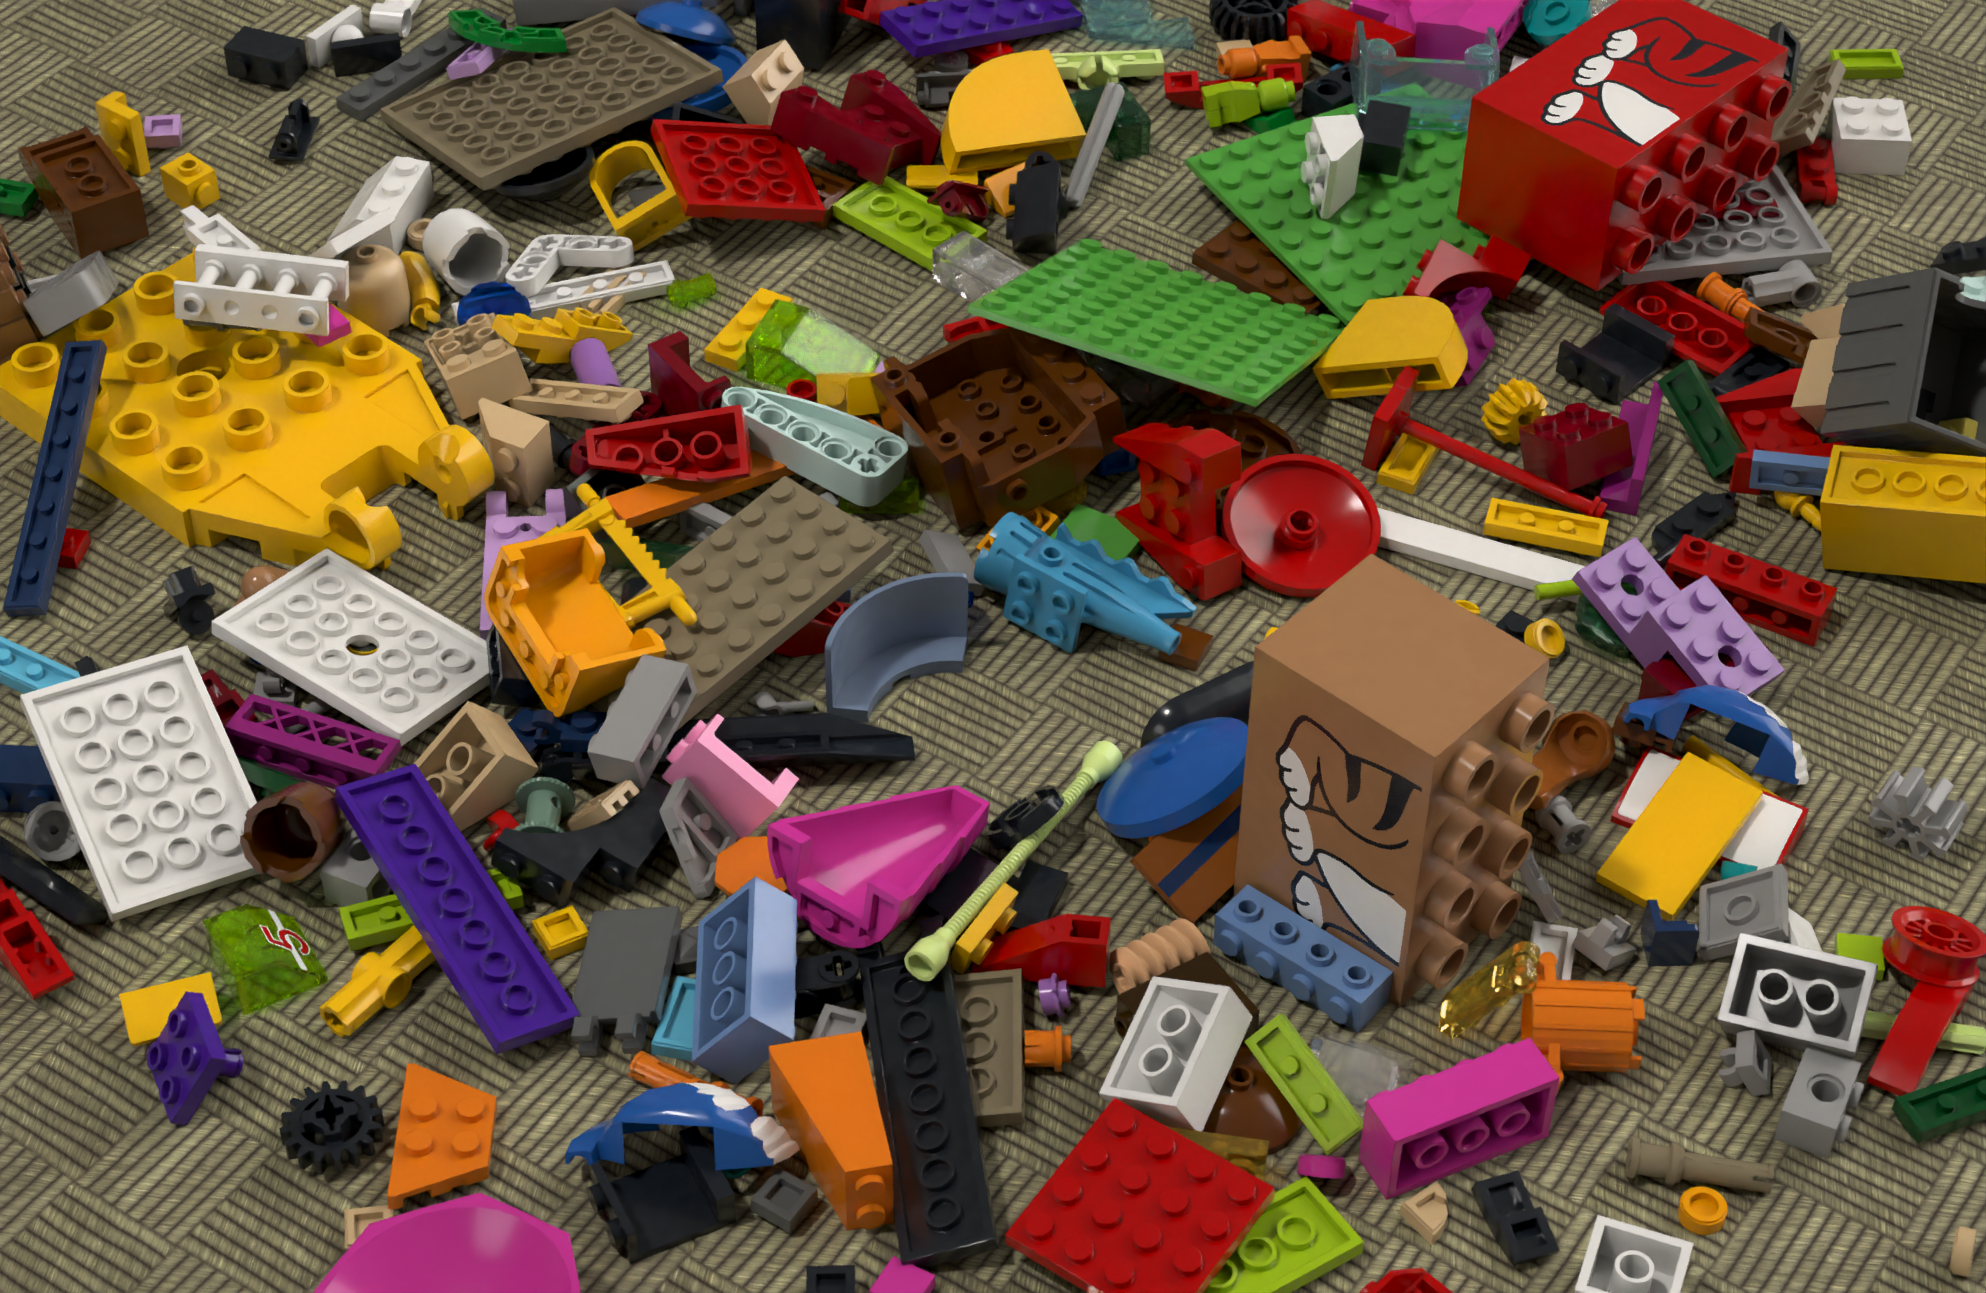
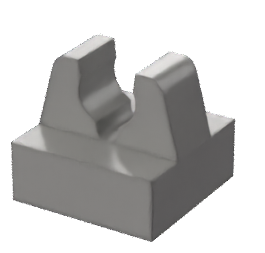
[1571,915,1636,971]

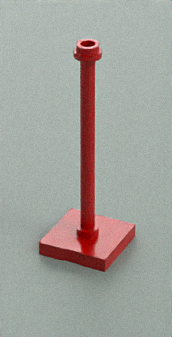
[1361,365,1608,519]

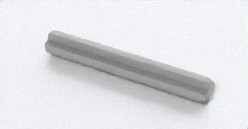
[1064,82,1125,208]

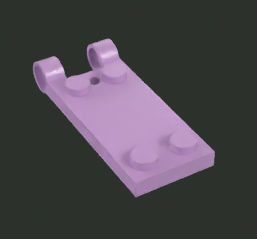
[480,489,566,641]

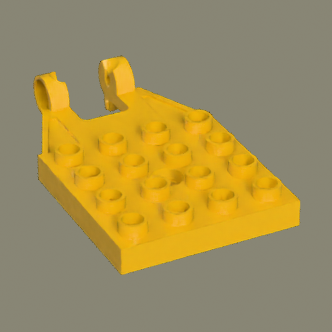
[0,246,495,572]

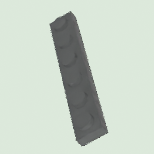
[336,7,507,122]

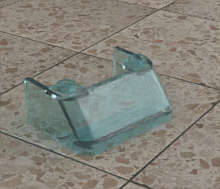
[1349,21,1500,132]

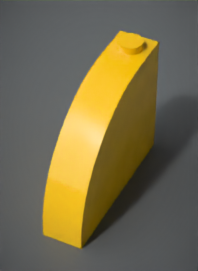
[941,49,1086,175]
[1312,296,1468,399]

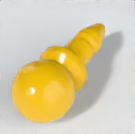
[1774,491,1821,531]

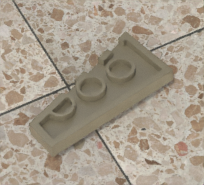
[1771,59,1846,159]
[954,969,1025,1128]

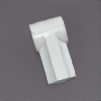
[369,0,422,37]

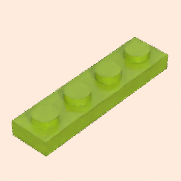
[339,868,524,952]

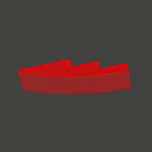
[0,878,75,1000]

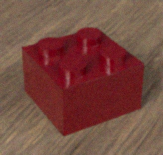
[1518,403,1633,490]

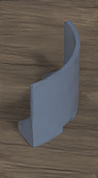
[825,572,968,723]

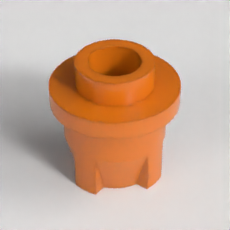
[1024,1026,1071,1072]

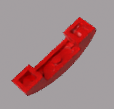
[1163,63,1303,109]
[1867,981,1975,1096]

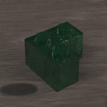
[1069,82,1151,162]

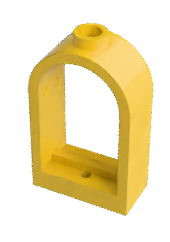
[589,141,692,252]

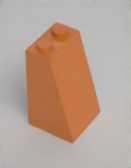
[768,1031,894,1231]

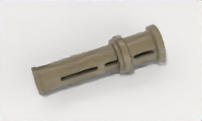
[1625,1136,1774,1195]

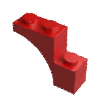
[1402,234,1531,301]

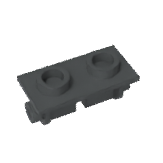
[916,69,972,108]

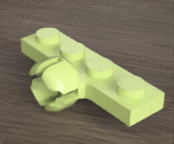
[1051,49,1165,99]

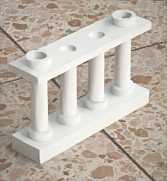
[174,244,349,336]

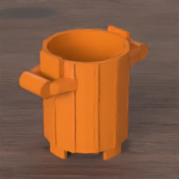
[1518,952,1645,1096]

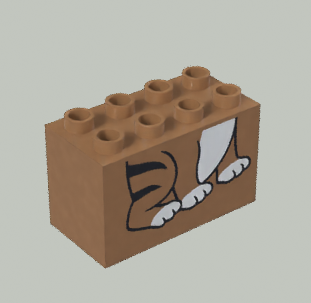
[1233,554,1555,1008]

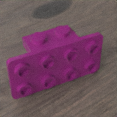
[1433,287,1496,388]

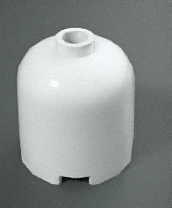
[422,208,511,297]

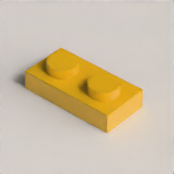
[951,883,1019,974]

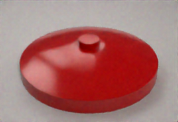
[1221,454,1381,597]

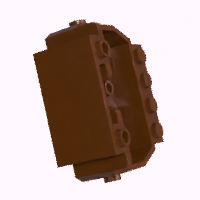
[870,327,1127,531]

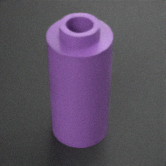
[569,338,622,387]

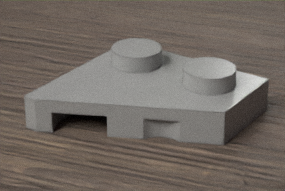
[659,777,738,899]

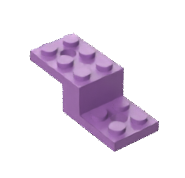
[1572,537,1785,696]

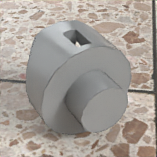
[24,801,81,861]

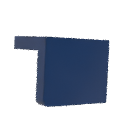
[1640,899,1700,967]

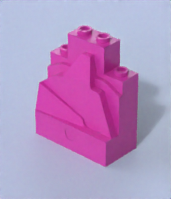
[1348,0,1529,91]

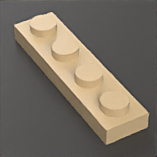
[508,378,644,424]

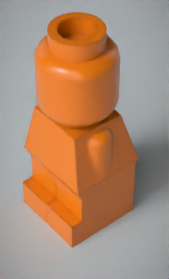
[1217,35,1312,81]

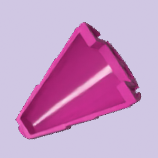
[767,785,990,948]

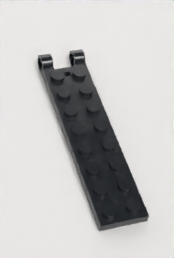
[856,914,999,1269]

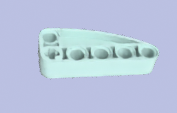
[721,387,908,507]

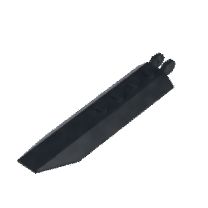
[540,713,915,784]

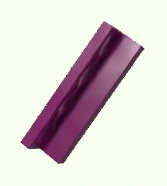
[1600,381,1663,516]
[225,694,401,790]

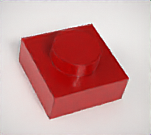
[58,528,91,569]

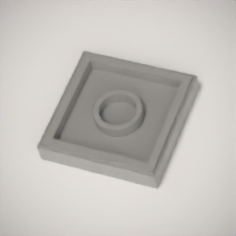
[1698,863,1789,961]

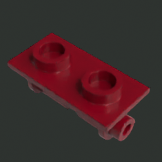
[927,180,989,222]

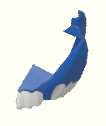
[1622,685,1809,785]
[565,1082,800,1170]

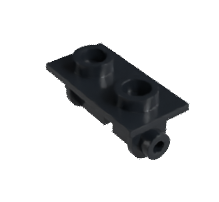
[268,99,320,162]

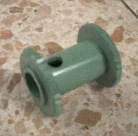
[513,777,576,833]

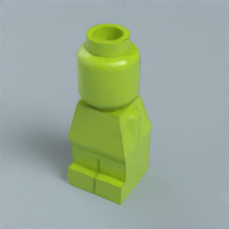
[1201,78,1296,128]

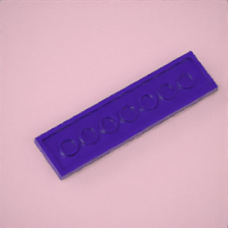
[335,764,580,1054]

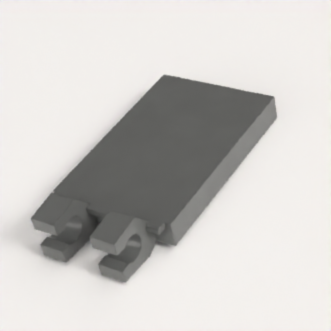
[571,906,683,1056]

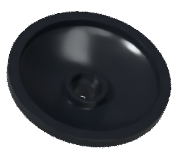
[494,146,596,202]

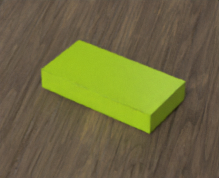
[1828,49,1904,79]

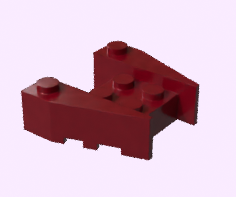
[770,70,942,186]

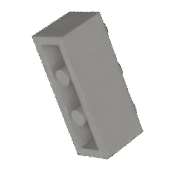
[587,654,697,789]

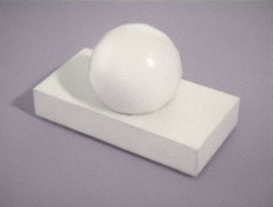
[306,4,365,68]

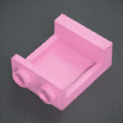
[662,713,799,840]

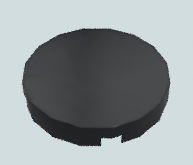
[985,785,1064,850]

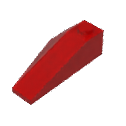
[585,404,753,483]

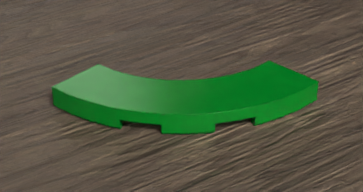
[448,9,567,53]

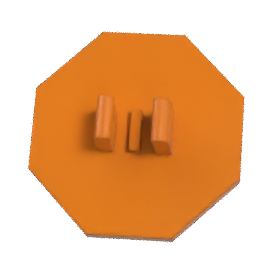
[715,836,789,896]

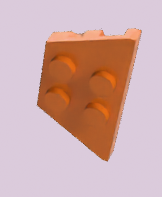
[387,1063,497,1210]

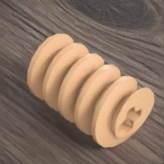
[1109,918,1211,994]

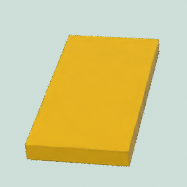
[1596,752,1763,921]

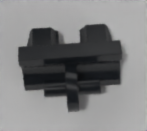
[162,565,216,635]

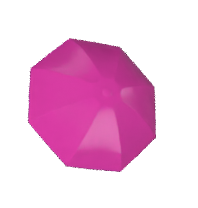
[313,1192,581,1293]

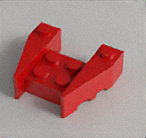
[1715,368,1851,495]
[1113,423,1242,601]

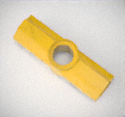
[319,926,436,1038]

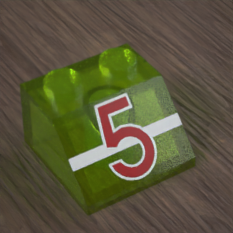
[203,904,328,1016]

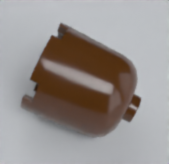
[240,782,347,883]

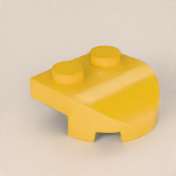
[95,91,151,177]

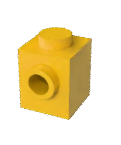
[160,152,220,210]

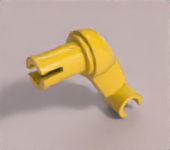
[399,251,440,331]

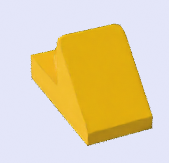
[816,372,882,416]

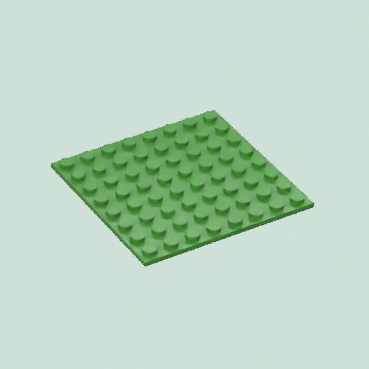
[1185,82,1534,326]
[967,239,1346,407]

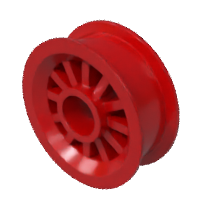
[1882,906,1986,988]

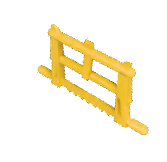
[537,483,697,630]

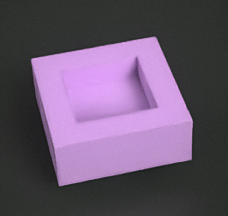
[144,114,183,149]

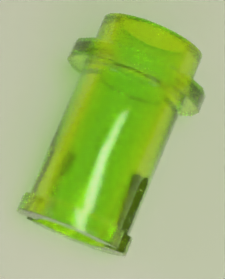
[667,273,716,308]

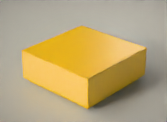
[532,905,589,960]

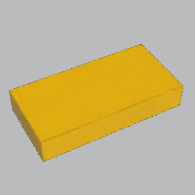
[1376,433,1440,495]

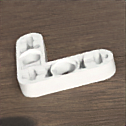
[505,234,635,298]

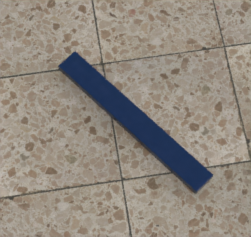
[2,340,107,617]

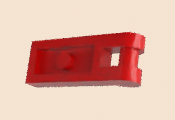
[1794,137,1838,205]

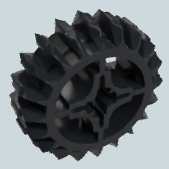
[1209,0,1298,45]

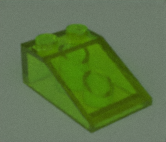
[745,299,880,388]

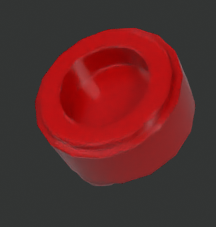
[483,809,520,852]

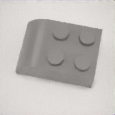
[1717,933,1878,1058]

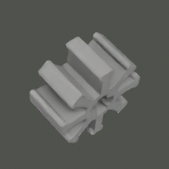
[1868,766,1968,861]

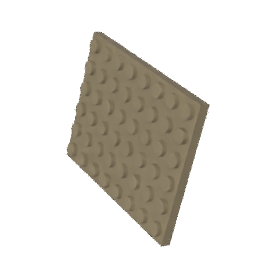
[380,7,724,190]

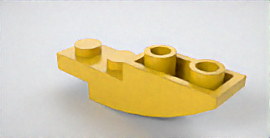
[491,307,633,364]

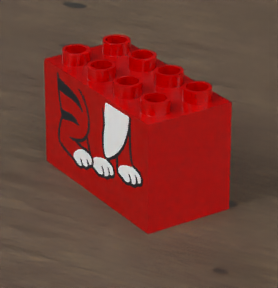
[1457,0,1792,291]

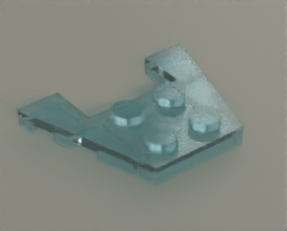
[1079,0,1194,49]

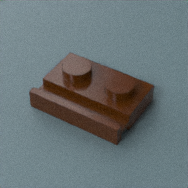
[1612,701,1683,753]

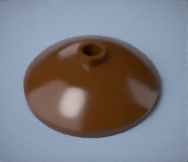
[1180,1045,1304,1160]

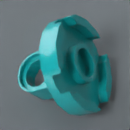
[1523,0,1592,45]

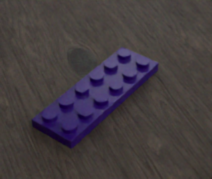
[879,0,1083,58]

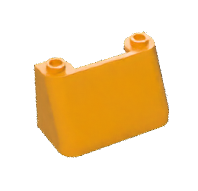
[484,528,667,717]

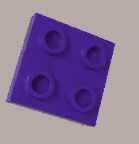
[147,991,244,1125]

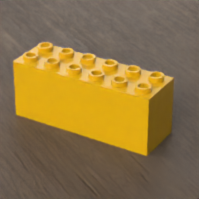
[1820,445,1986,584]

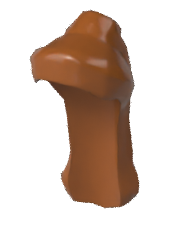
[1528,710,1615,810]

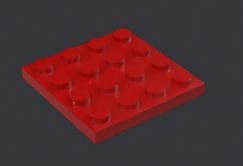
[650,119,826,223]
[1005,1097,1275,1293]

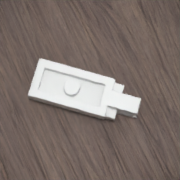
[181,205,262,251]

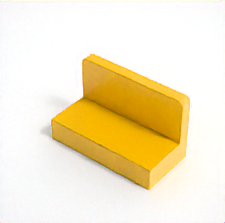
[119,972,222,1047]

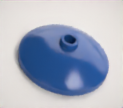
[636,0,736,45]

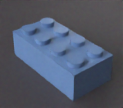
[692,876,798,1084]

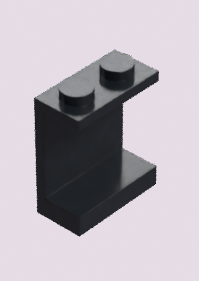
[1555,302,1675,406]
[587,1126,736,1264]

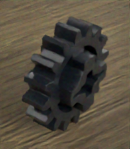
[279,1080,385,1175]

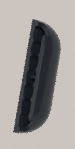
[1140,661,1254,748]

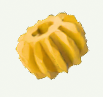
[1481,378,1548,445]

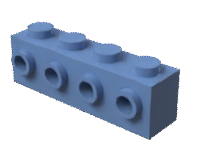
[1213,884,1393,1033]

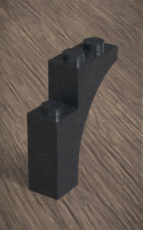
[490,778,670,908]

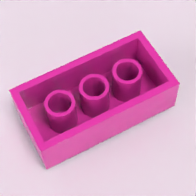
[1358,1038,1560,1200]

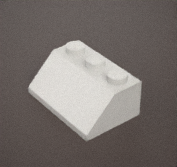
[326,156,434,254]
[1099,976,1253,1136]

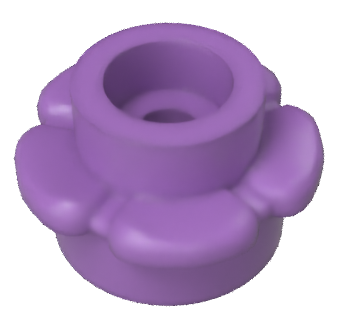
[1038,973,1071,1018]

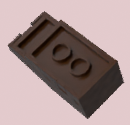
[18,126,149,259]

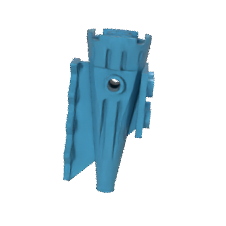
[974,512,1197,655]

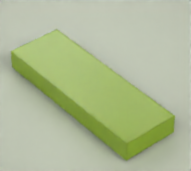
[1244,1013,1363,1155]

